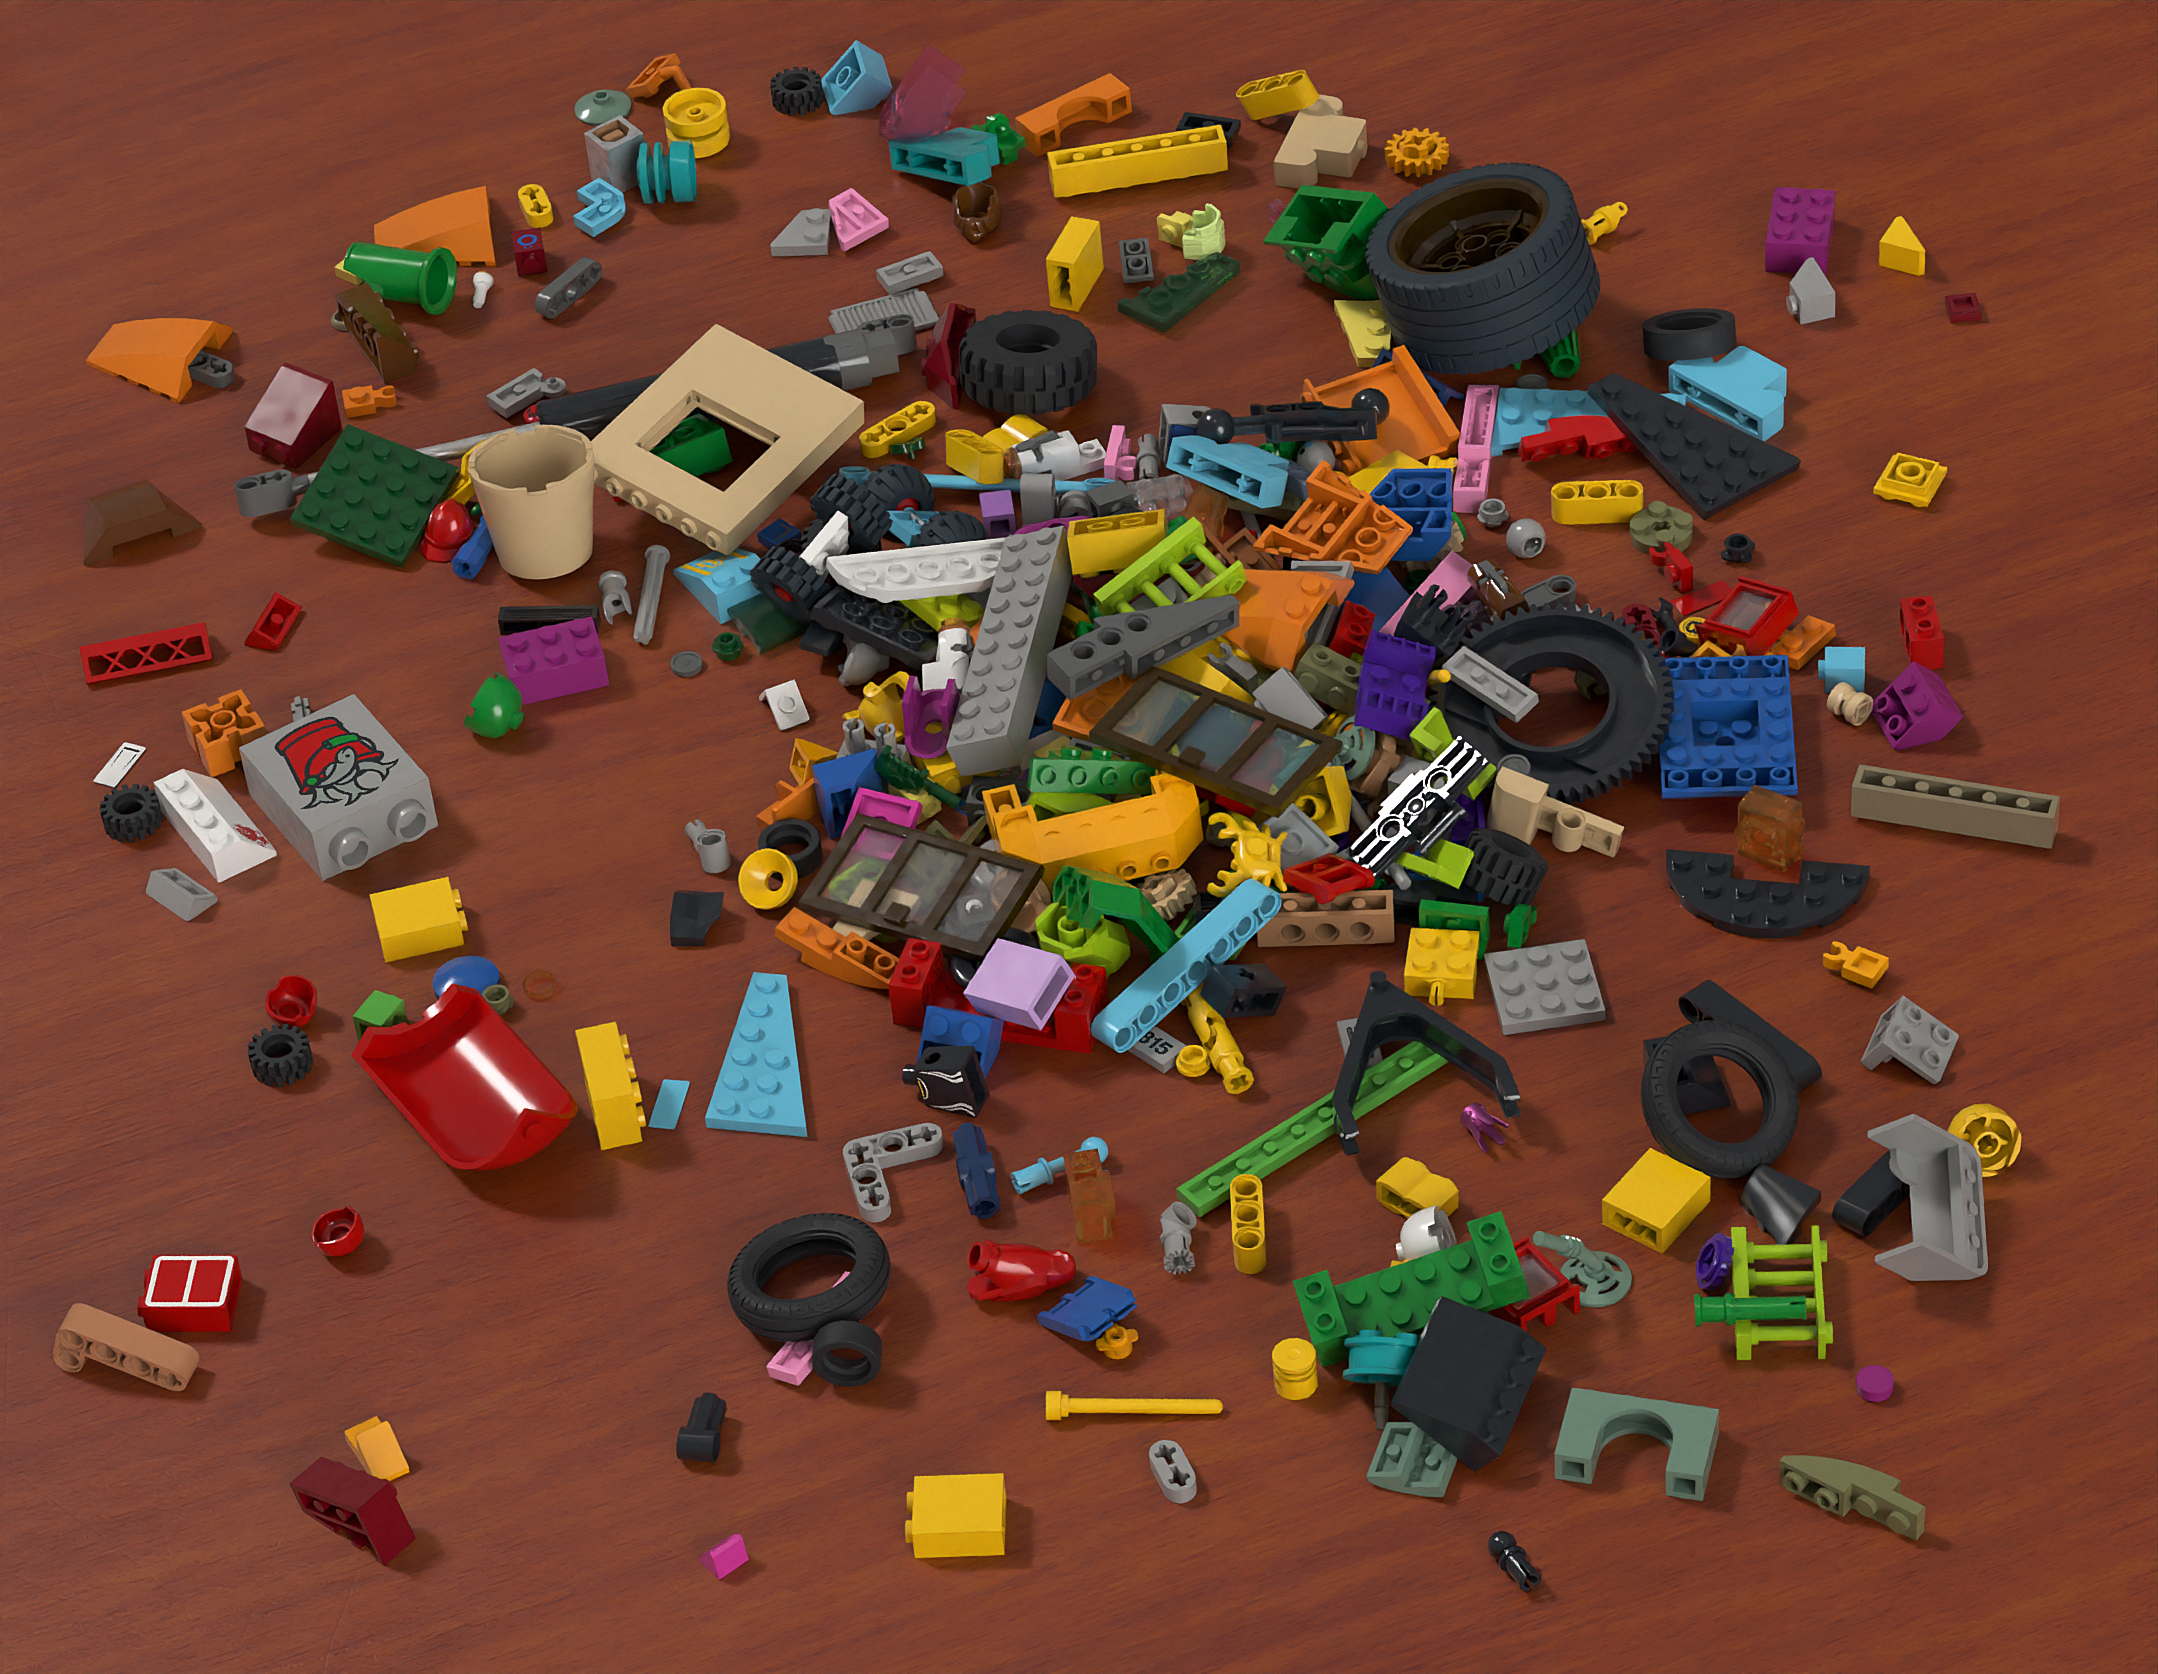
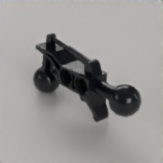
[1196,387,1390,445]

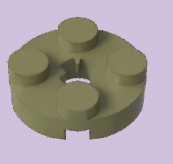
[1630,501,1693,555]

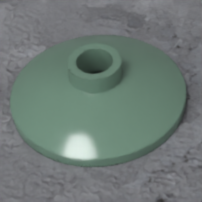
[574,89,632,126]

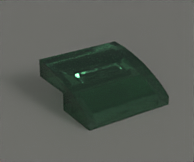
[727,593,811,654]

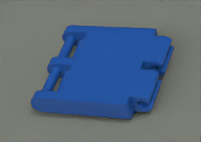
[1037,1276,1137,1341]

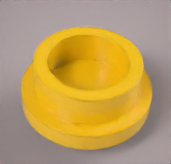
[1176,1045,1211,1077]

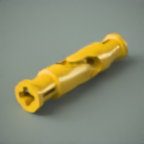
[1181,982,1254,1094]

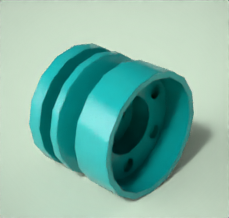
[637,140,697,204]

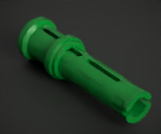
[1694,1293,1807,1327]

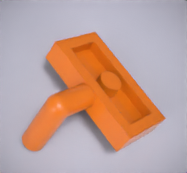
[626,53,692,99]
[1765,602,1836,670]

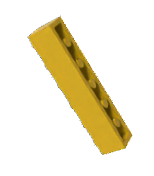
[1047,125,1228,198]

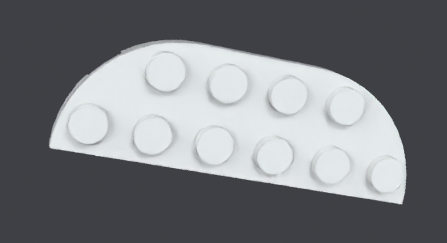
[826,537,1009,603]

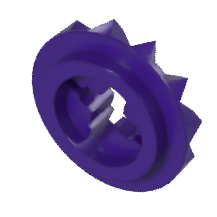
[1696,1233,1734,1291]

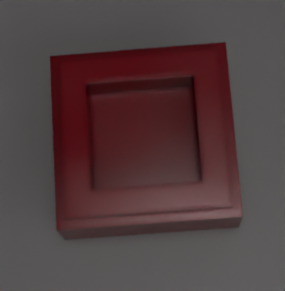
[1945,293,1981,323]

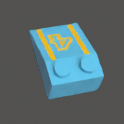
[673,548,770,624]

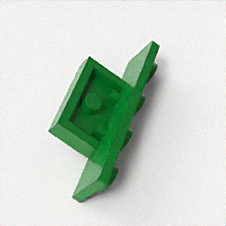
[1027,746,1156,795]

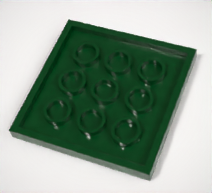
[290,424,459,569]

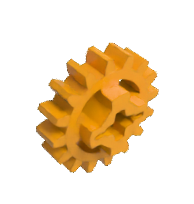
[1385,128,1449,177]

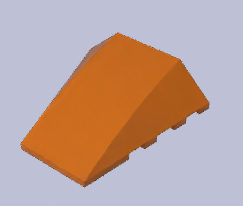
[374,186,496,266]
[86,318,233,404]
[1252,460,1413,575]

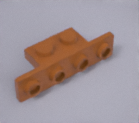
[1197,518,1283,570]

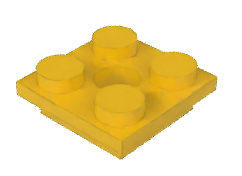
[1873,452,1947,507]

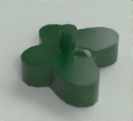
[889,437,926,459]

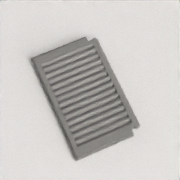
[828,288,940,334]

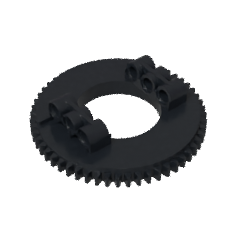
[1428,602,1674,805]

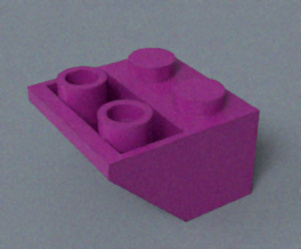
[1871,661,1964,751]

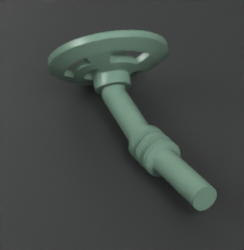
[1273,715,1375,791]
[1533,1231,1632,1308]

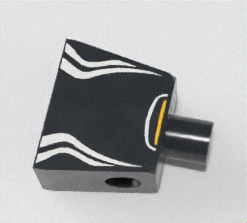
[902,1045,990,1118]

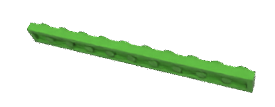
[1176,1020,1449,1217]

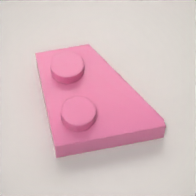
[829,188,889,252]

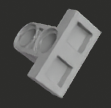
[1020,474,1060,527]

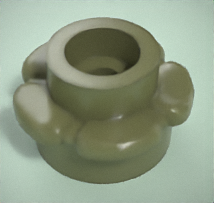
[482,984,514,1015]

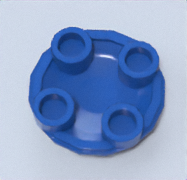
[433,956,500,999]

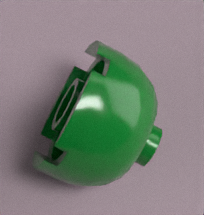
[464,672,525,738]

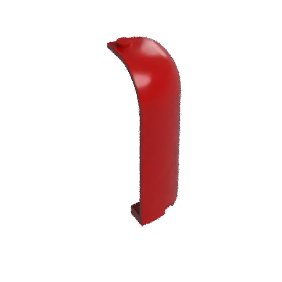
[351,983,578,1171]

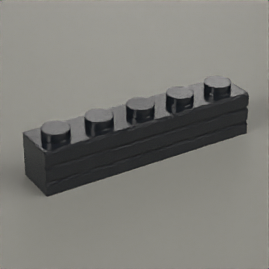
[498,605,601,635]

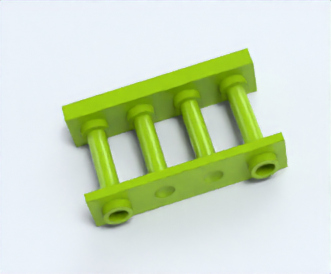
[1093,517,1247,616]
[1731,1225,1833,1360]

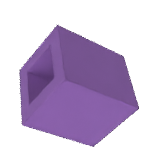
[979,490,1016,539]

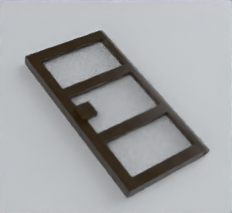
[799,813,1045,963]

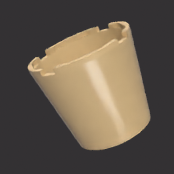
[468,425,595,579]

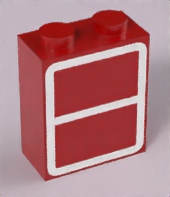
[137,1255,243,1332]

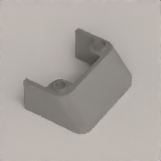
[1868,1114,1988,1281]

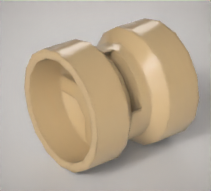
[1827,682,1873,726]

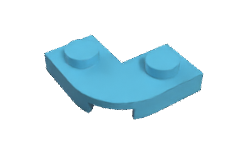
[573,178,626,237]

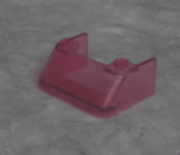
[879,43,967,141]

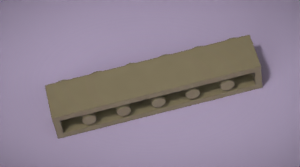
[1851,764,2060,849]

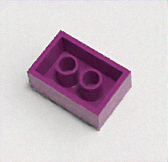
[1765,187,1836,275]
[498,616,609,705]

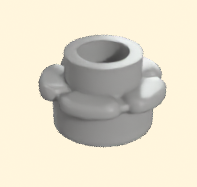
[1477,499,1509,527]

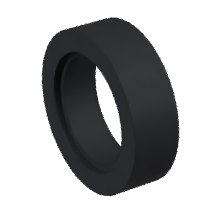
[1642,308,1737,361]

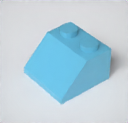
[822,40,892,115]

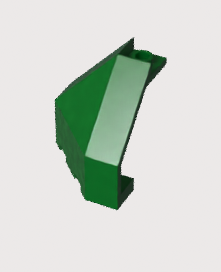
[1052,864,1180,966]

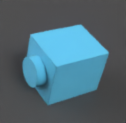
[1818,647,1865,693]

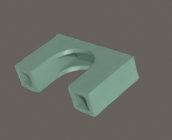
[1554,1388,1719,1501]

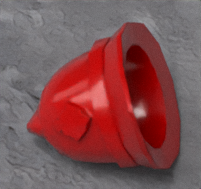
[419,499,477,563]

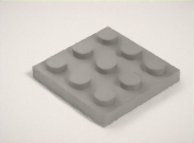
[1484,939,1606,1035]

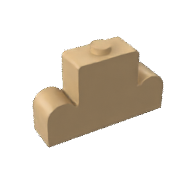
[1273,94,1367,189]

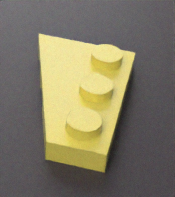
[1334,300,1392,367]

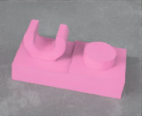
[1104,425,1136,481]

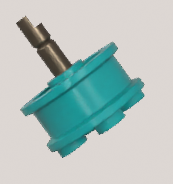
[1342,1330,1418,1431]

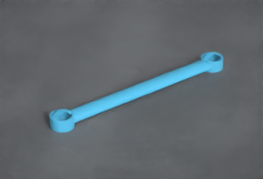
[839,466,1114,494]

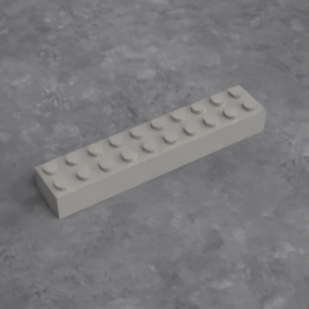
[946,525,1073,777]

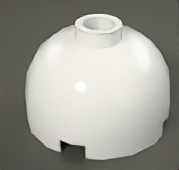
[1396,1205,1457,1262]

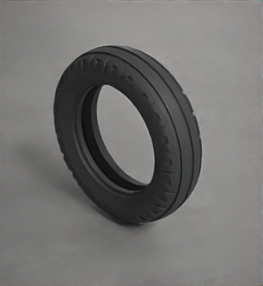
[1641,1020,1799,1179]
[727,1213,891,1342]

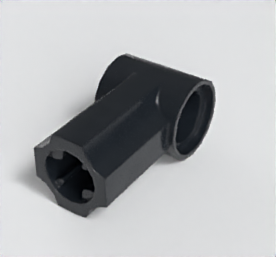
[676,1393,727,1463]

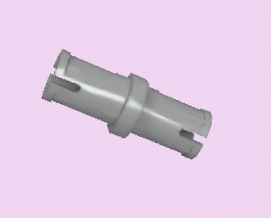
[1136,433,1161,488]

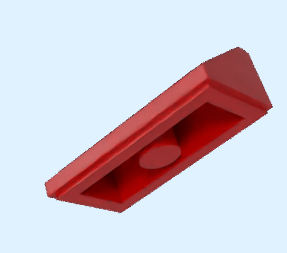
[244,591,303,651]

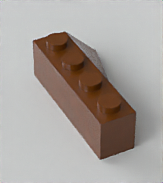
[335,283,419,384]

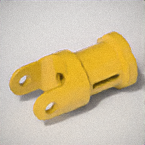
[1581,202,1628,245]

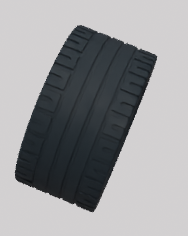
[1365,162,1601,374]

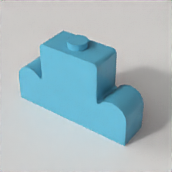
[1669,346,1787,441]
[1166,435,1289,508]

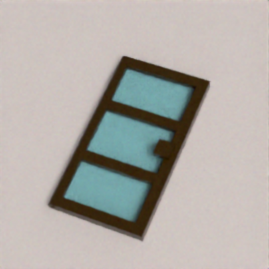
[1089,666,1342,818]

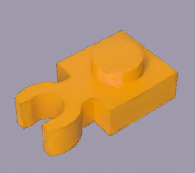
[1823,941,1889,989]

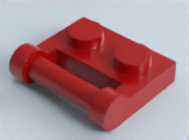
[1283,853,1375,904]

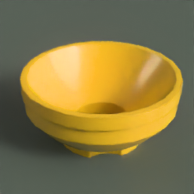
[739,848,798,910]

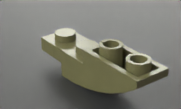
[1779,1455,1925,1540]

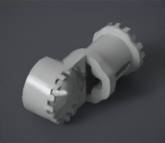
[1160,1201,1197,1275]

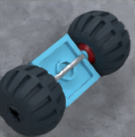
[862,464,989,548]

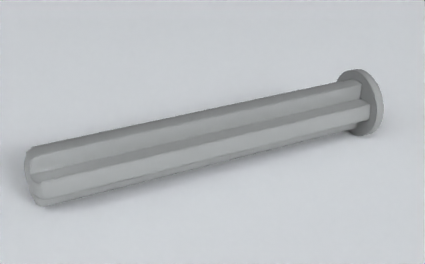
[633,545,670,645]

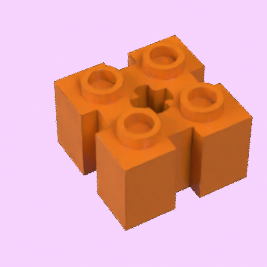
[181,689,267,778]

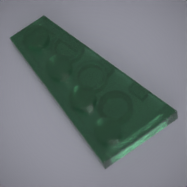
[1117,252,1241,333]

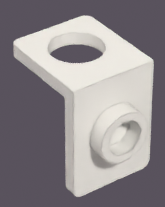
[759,679,809,731]

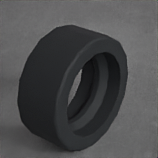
[757,819,823,879]
[812,1321,883,1387]

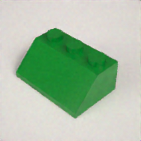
[637,413,733,477]

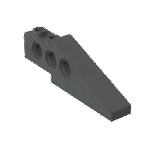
[1047,595,1240,701]

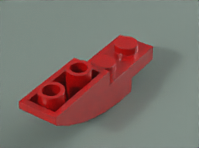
[1518,415,1638,462]

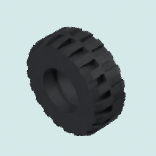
[959,310,1097,415]

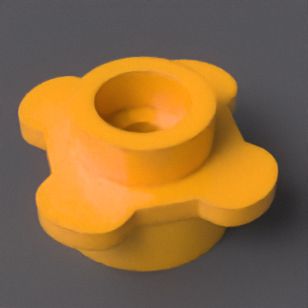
[1096,1323,1138,1359]

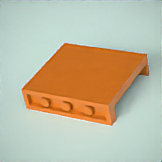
[1300,345,1460,477]

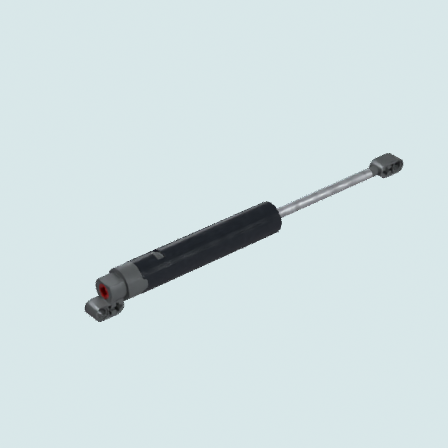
[234,314,917,517]

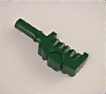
[874,745,962,810]

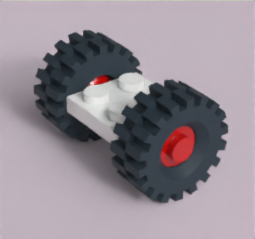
[750,474,892,624]

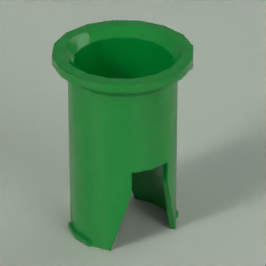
[343,241,457,316]

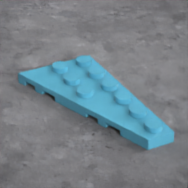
[1491,388,1686,457]
[705,972,808,1137]

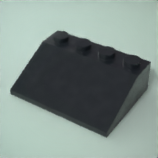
[1390,1296,1547,1472]

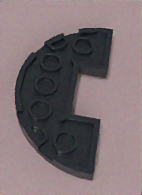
[1666,849,1870,938]

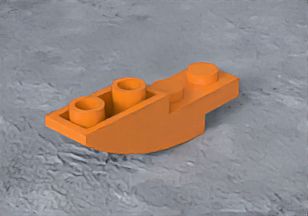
[774,907,899,989]

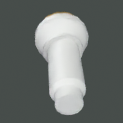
[473,270,494,308]

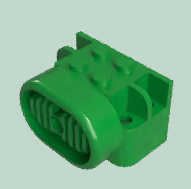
[1263,185,1390,301]

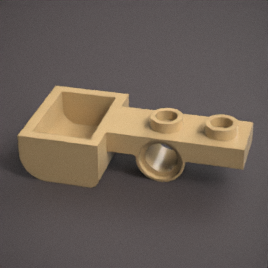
[1486,766,1624,858]

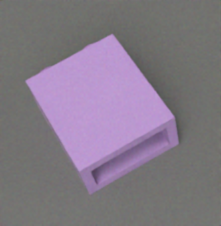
[964,938,1075,1030]

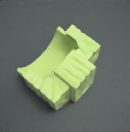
[1182,204,1226,260]

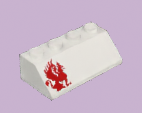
[154,769,277,883]

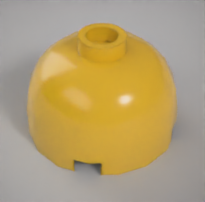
[1948,1104,2022,1177]

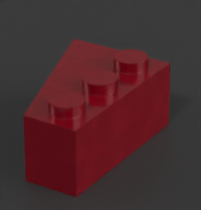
[289,1457,416,1566]

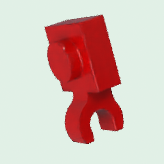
[1649,542,1693,594]

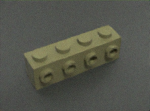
[1294,641,1430,741]

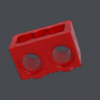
[1899,596,1944,669]

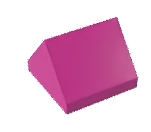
[699,1534,749,1580]

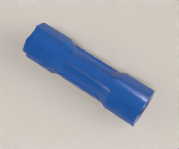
[451,515,493,580]

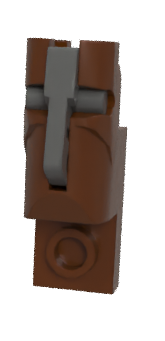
[1467,558,1529,625]

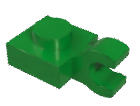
[1503,903,1537,949]

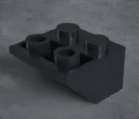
[1643,1036,1730,1115]

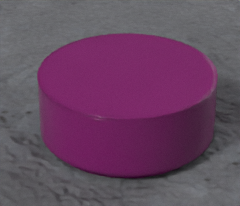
[1856,1365,1894,1402]

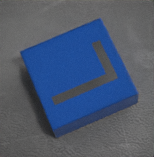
[757,518,802,548]

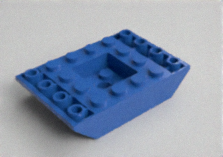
[1658,655,1798,800]

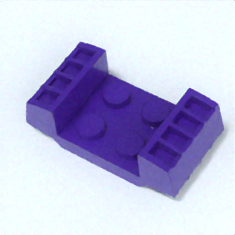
[1354,629,1436,740]

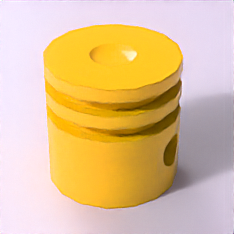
[1272,1338,1318,1400]

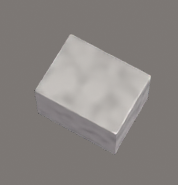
[584,115,645,193]

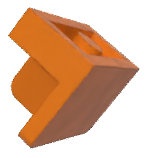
[756,778,818,830]

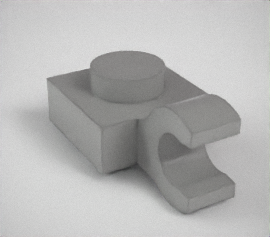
[1208,643,1258,696]

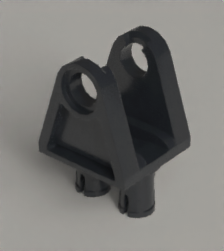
[1393,584,1474,670]

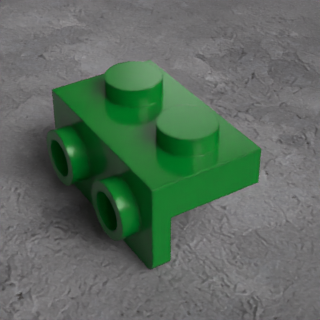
[1419,899,1490,960]

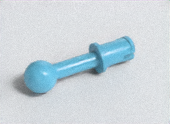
[1011,1137,1108,1194]

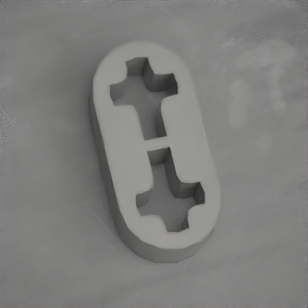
[1149,1440,1197,1503]

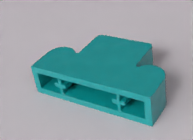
[888,127,1000,186]

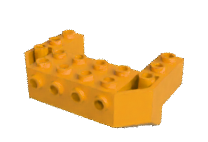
[982,746,1204,898]

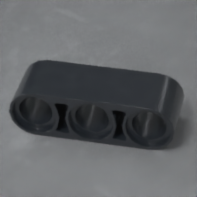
[1832,1151,1910,1237]

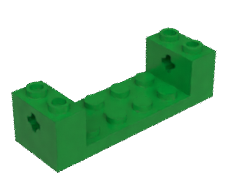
[1293,1211,1530,1367]

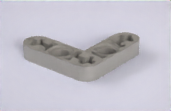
[843,1123,944,1223]

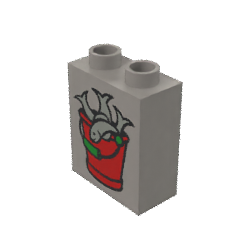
[239,694,438,881]

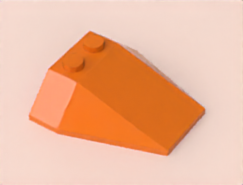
[1220,569,1355,674]

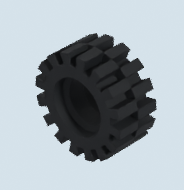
[770,67,824,116]
[100,784,163,843]
[248,1024,313,1087]

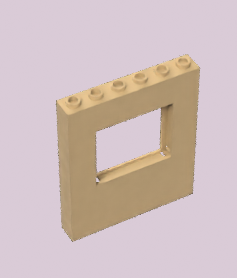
[591,324,864,556]

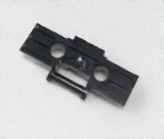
[1346,736,1490,880]

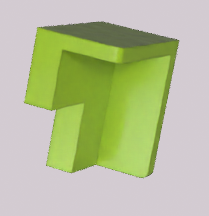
[1409,707,1497,800]

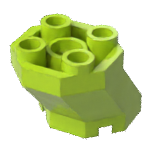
[1035,902,1131,978]

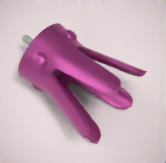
[1460,1103,1509,1153]

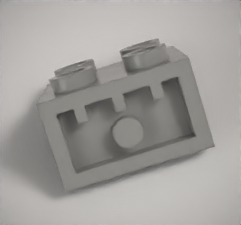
[1860,996,1959,1085]

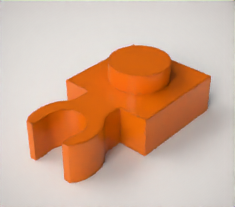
[342,385,397,418]

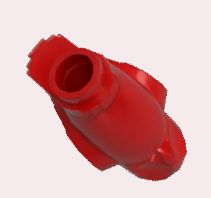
[966,1239,1076,1302]

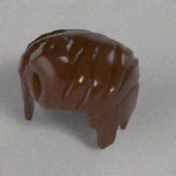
[952,182,1001,242]

